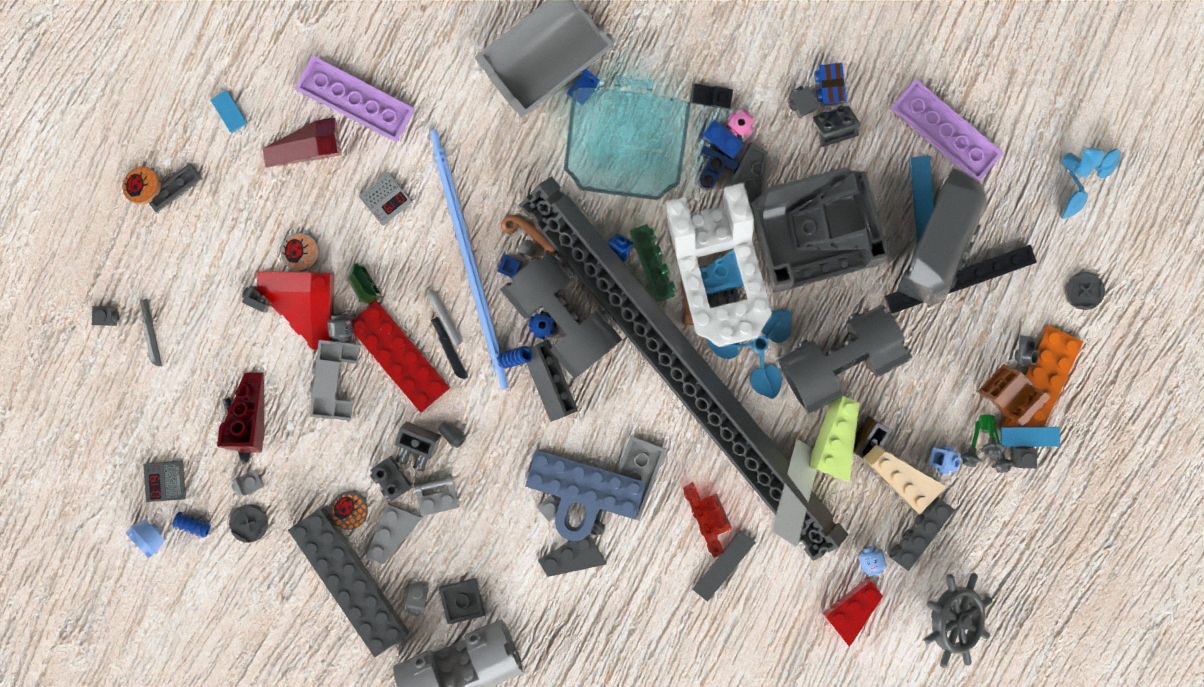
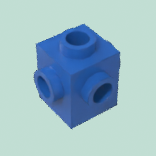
[528,311,557,340]

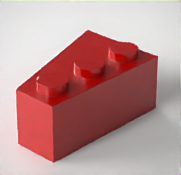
[823,578,883,647]

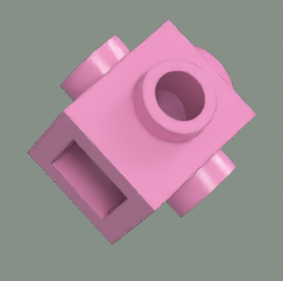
[726,109,755,139]

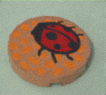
[122,166,161,205]

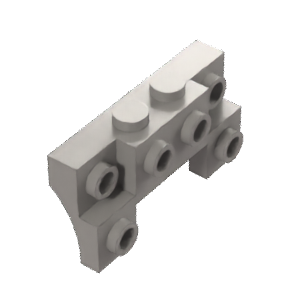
[309,340,360,421]

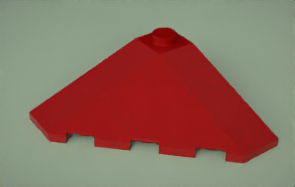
[257,271,334,350]

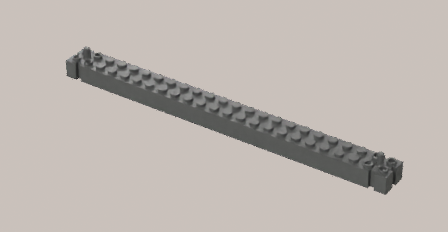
[519,176,849,561]

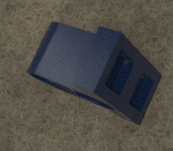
[698,146,739,190]

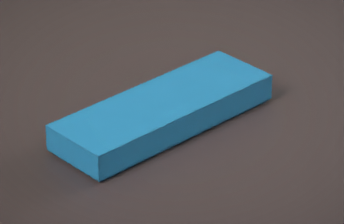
[1000,427,1060,447]

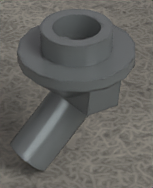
[591,509,606,536]

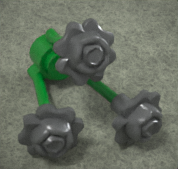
[960,415,1014,473]

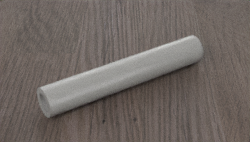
[428,291,462,346]

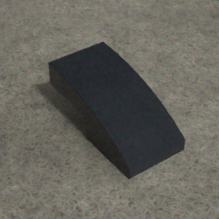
[690,83,733,109]

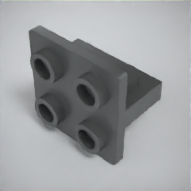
[813,106,860,147]

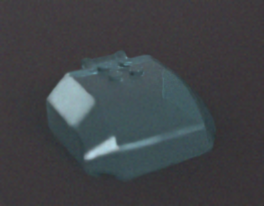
[564,75,691,200]

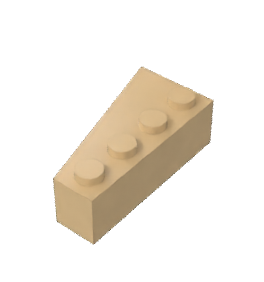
[863,445,946,515]

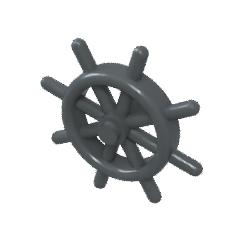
[924,573,993,668]

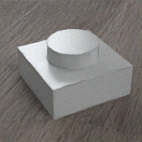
[537,495,559,521]

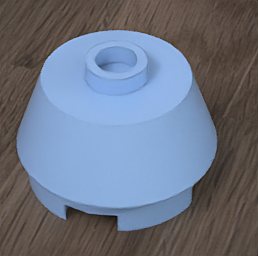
[125,519,164,558]

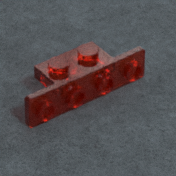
[683,482,732,558]

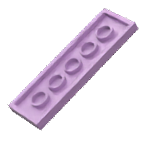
[295,55,415,143]
[890,79,1003,182]

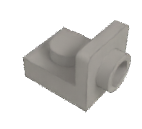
[232,469,265,497]

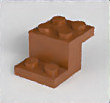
[977,364,1050,425]

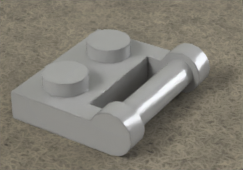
[414,474,460,516]

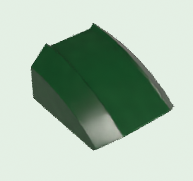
[346,263,383,305]

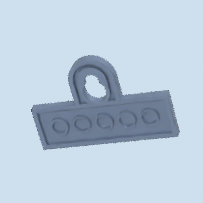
[525,450,646,541]

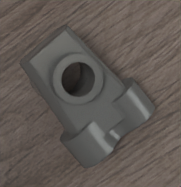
[1015,335,1039,367]

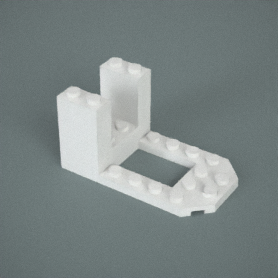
[666,183,772,347]

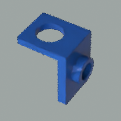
[567,69,600,105]

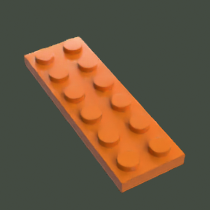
[999,325,1084,430]

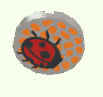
[281,233,320,271]

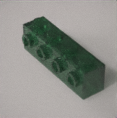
[629,224,677,303]

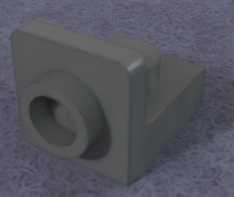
[242,285,270,313]
[92,306,120,326]

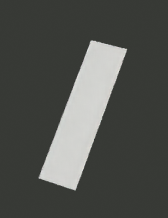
[772,438,816,548]

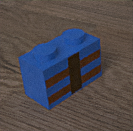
[814,63,846,106]
[701,120,744,160]

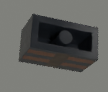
[853,416,892,459]

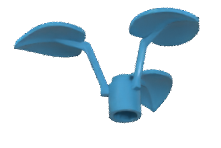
[1061,148,1121,219]
[707,310,792,399]

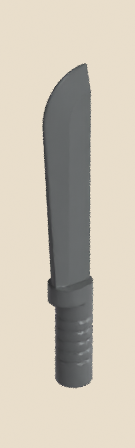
[140,299,162,366]

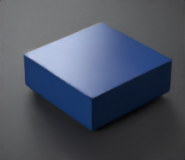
[497,254,523,278]

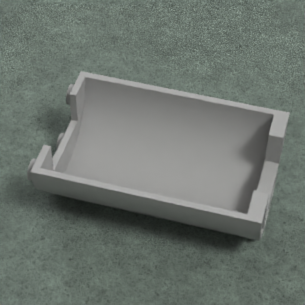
[475,0,616,118]

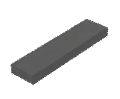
[693,530,756,602]

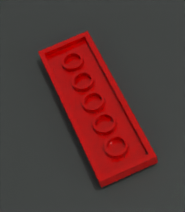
[352,300,450,413]

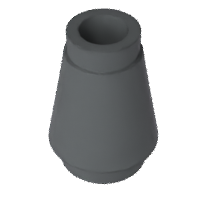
[438,421,467,448]

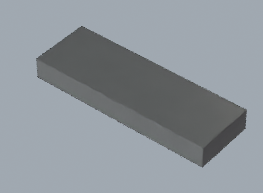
[149,163,203,213]

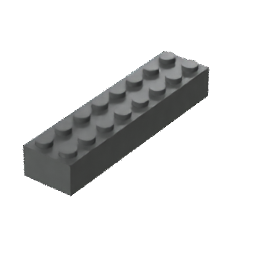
[288,506,409,658]

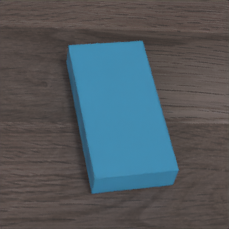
[211,90,248,133]

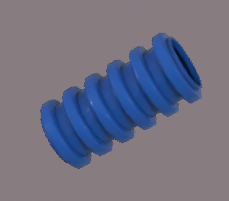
[498,346,532,369]
[173,512,211,538]

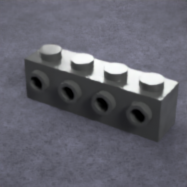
[526,340,578,422]
[889,497,955,571]

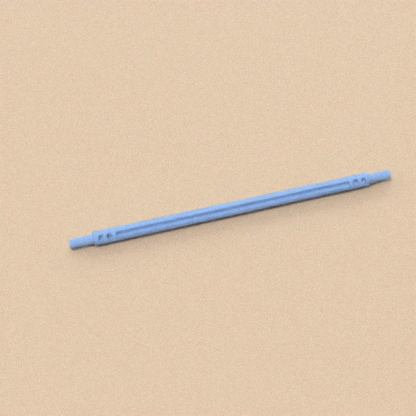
[430,130,509,390]

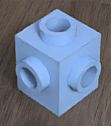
[928,445,961,474]

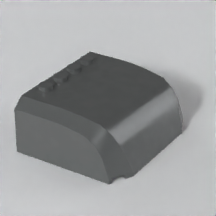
[896,167,987,306]
[751,168,890,293]

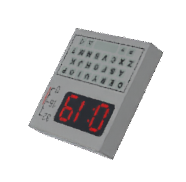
[359,172,413,226]

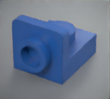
[608,233,633,263]

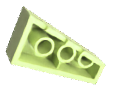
[809,396,860,482]

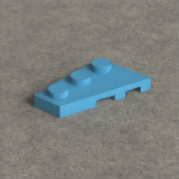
[700,250,744,295]

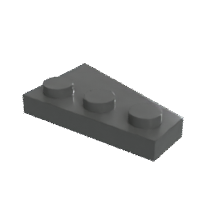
[723,143,768,209]
[538,534,607,577]

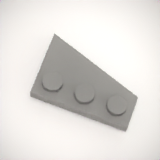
[366,503,423,564]

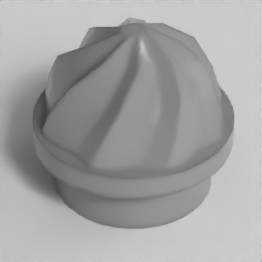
[518,240,536,259]

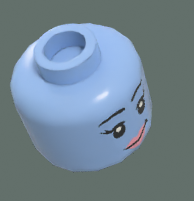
[859,546,886,576]

